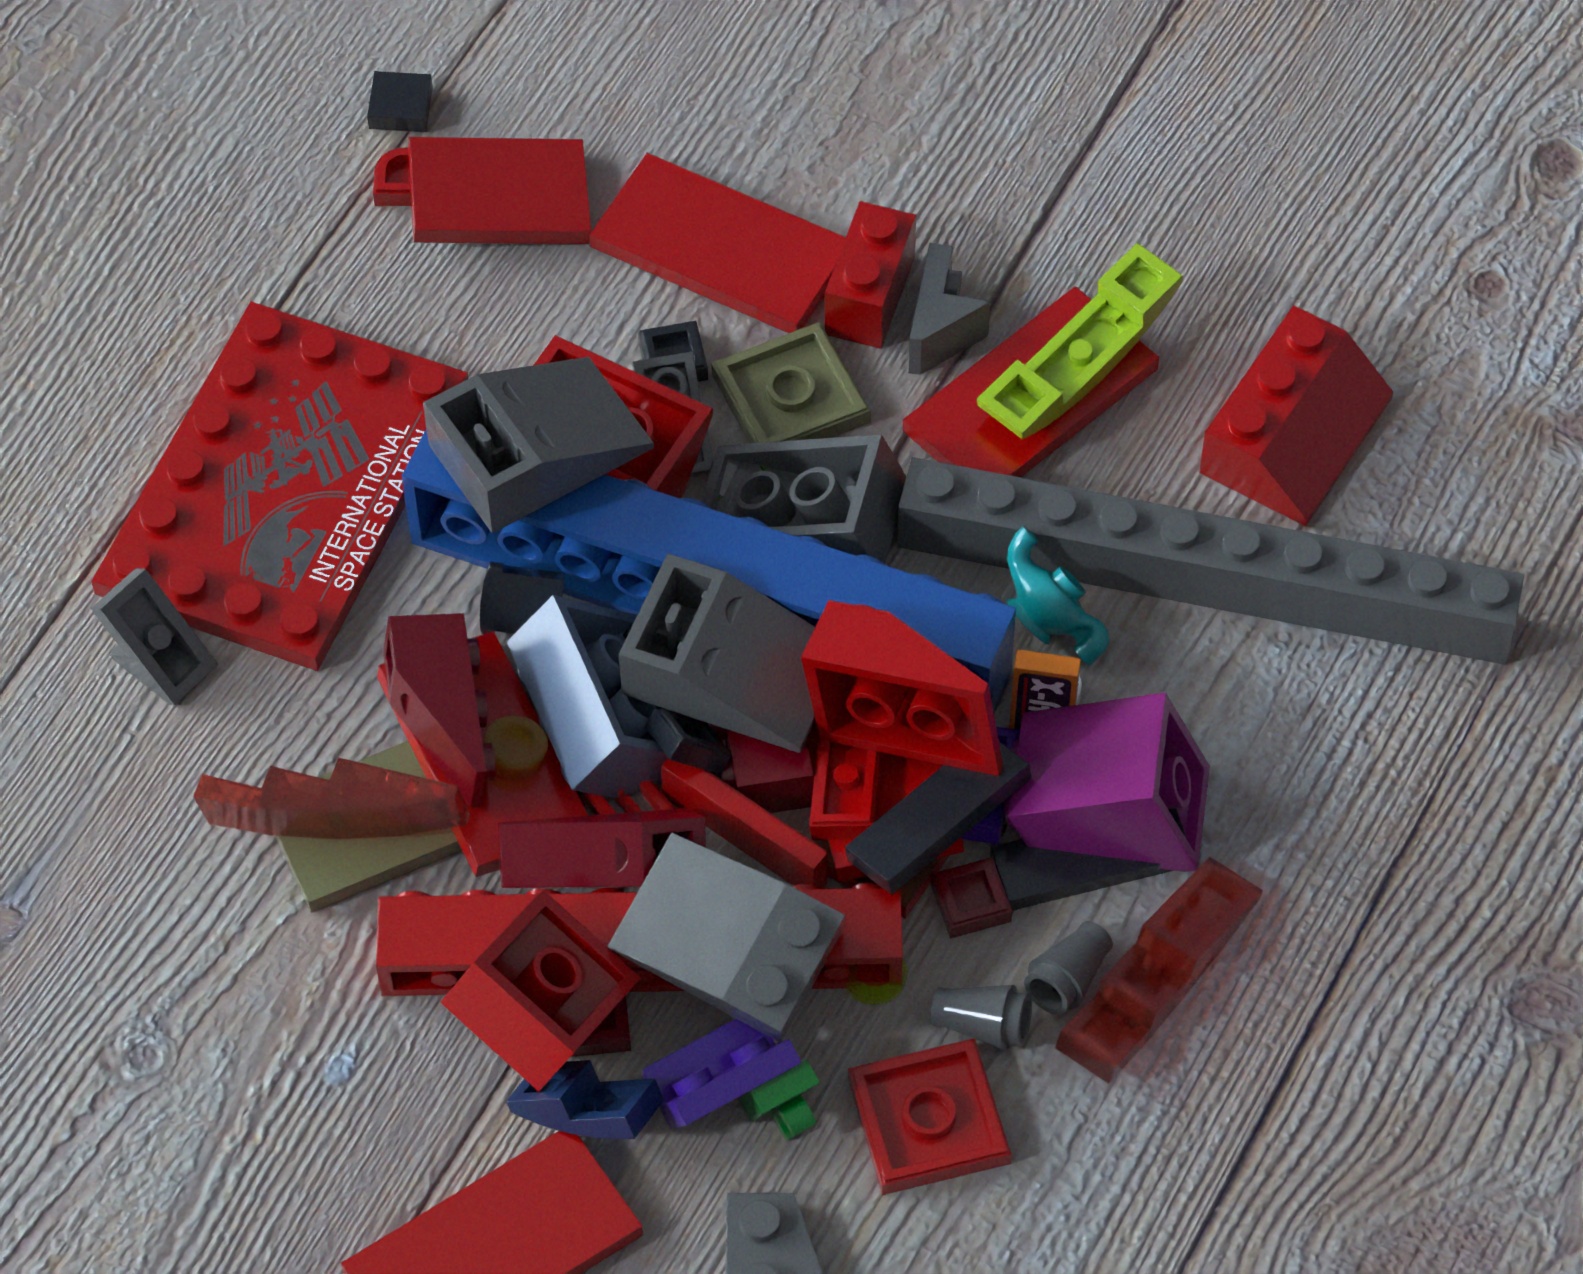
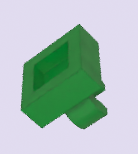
[739,1059,820,1141]

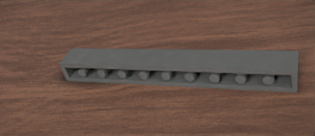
[897,457,1524,665]

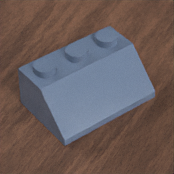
[507,595,683,798]

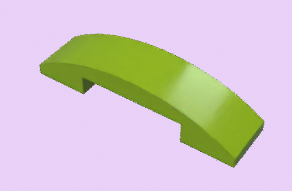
[977,243,1183,439]

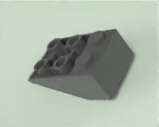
[423,357,654,534]
[619,553,815,753]

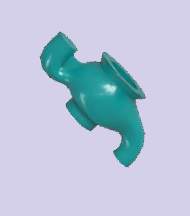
[1007,525,1110,666]

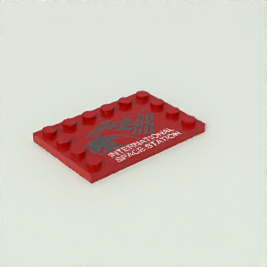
[91,301,468,671]

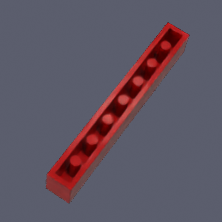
[376,883,903,996]

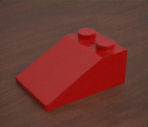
[801,600,1004,776]

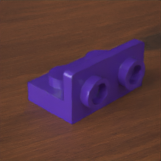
[642,1018,802,1129]

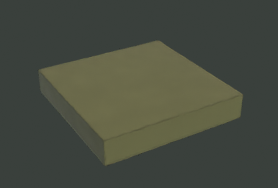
[711,322,871,444]

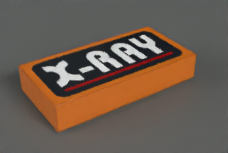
[1009,650,1081,730]

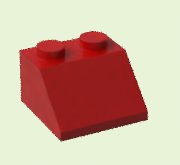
[440,890,641,1092]

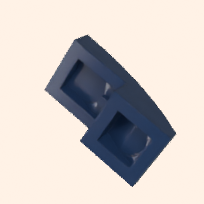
[506,1060,664,1139]

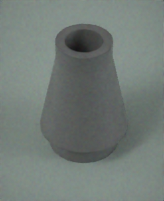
[1024,921,1113,1015]
[931,985,1032,1050]

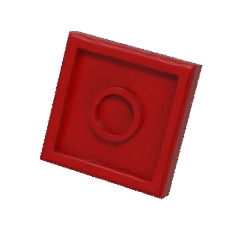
[848,1038,1012,1195]

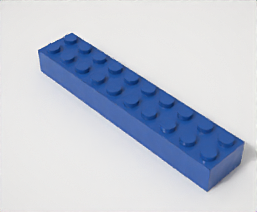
[402,429,1016,714]

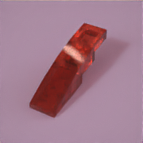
[193,758,471,840]
[1055,857,1263,1084]

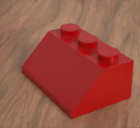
[1199,305,1393,527]
[534,335,713,499]

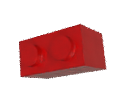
[825,201,916,349]

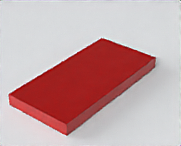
[589,153,846,333]
[903,286,1160,478]
[377,631,588,877]
[341,1131,643,1274]

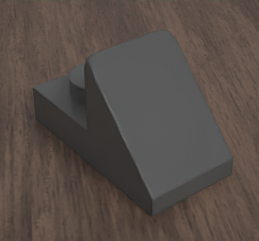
[909,243,990,375]
[91,568,219,705]

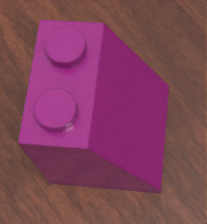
[1004,692,1210,872]

